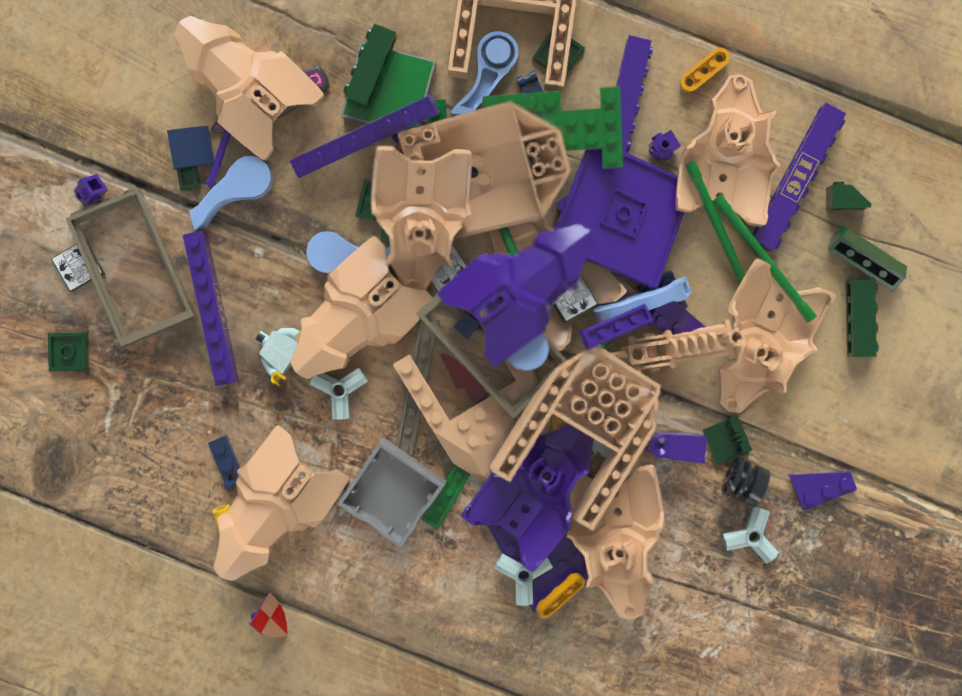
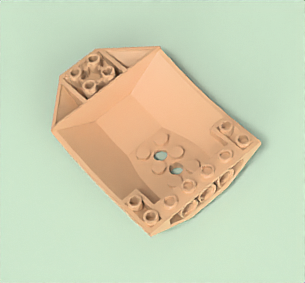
[398,102,571,240]

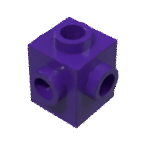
[648,130,681,162]
[74,174,108,207]

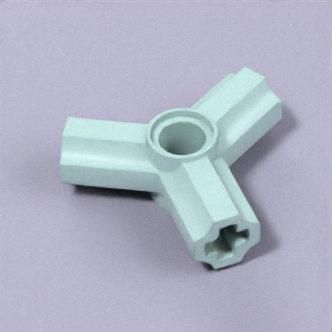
[310,368,368,420]
[722,507,779,563]
[494,553,553,606]

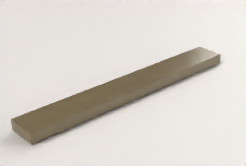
[395,319,440,457]

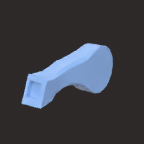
[451,31,519,117]
[189,156,274,232]
[306,231,391,274]
[592,276,692,324]
[483,299,549,371]

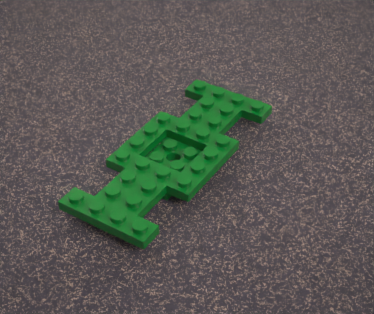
[427,86,623,168]

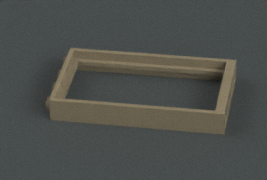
[65,188,197,347]
[416,294,567,418]

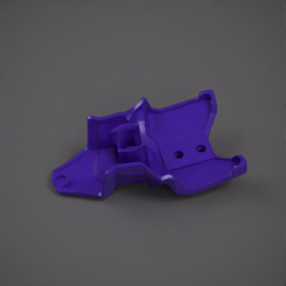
[438,224,594,367]
[461,424,594,572]

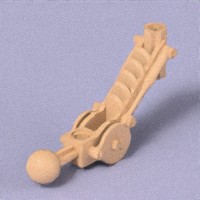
[601,319,745,372]

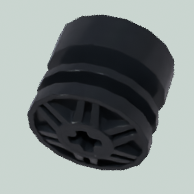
[722,457,771,507]

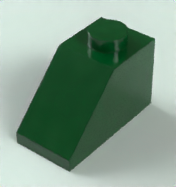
[826,181,871,211]

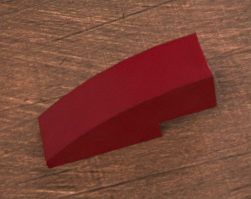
[440,353,487,403]

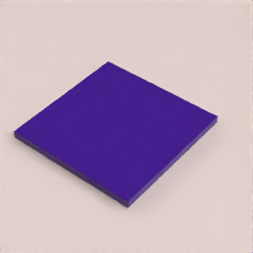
[555,149,684,290]

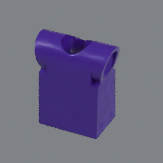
[643,431,707,464]

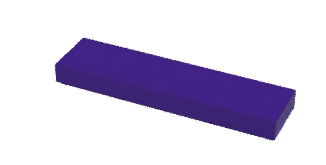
[579,304,654,351]

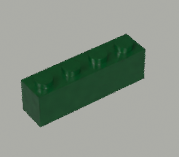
[343,23,398,109]
[828,225,907,291]
[845,279,879,357]

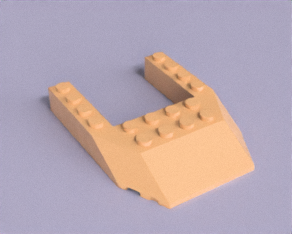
[448,0,576,93]
[393,310,553,483]
[489,347,661,530]

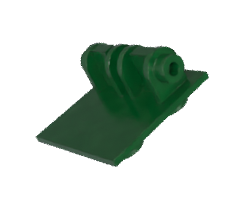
[702,415,752,465]

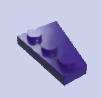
[648,301,705,335]
[788,471,857,510]

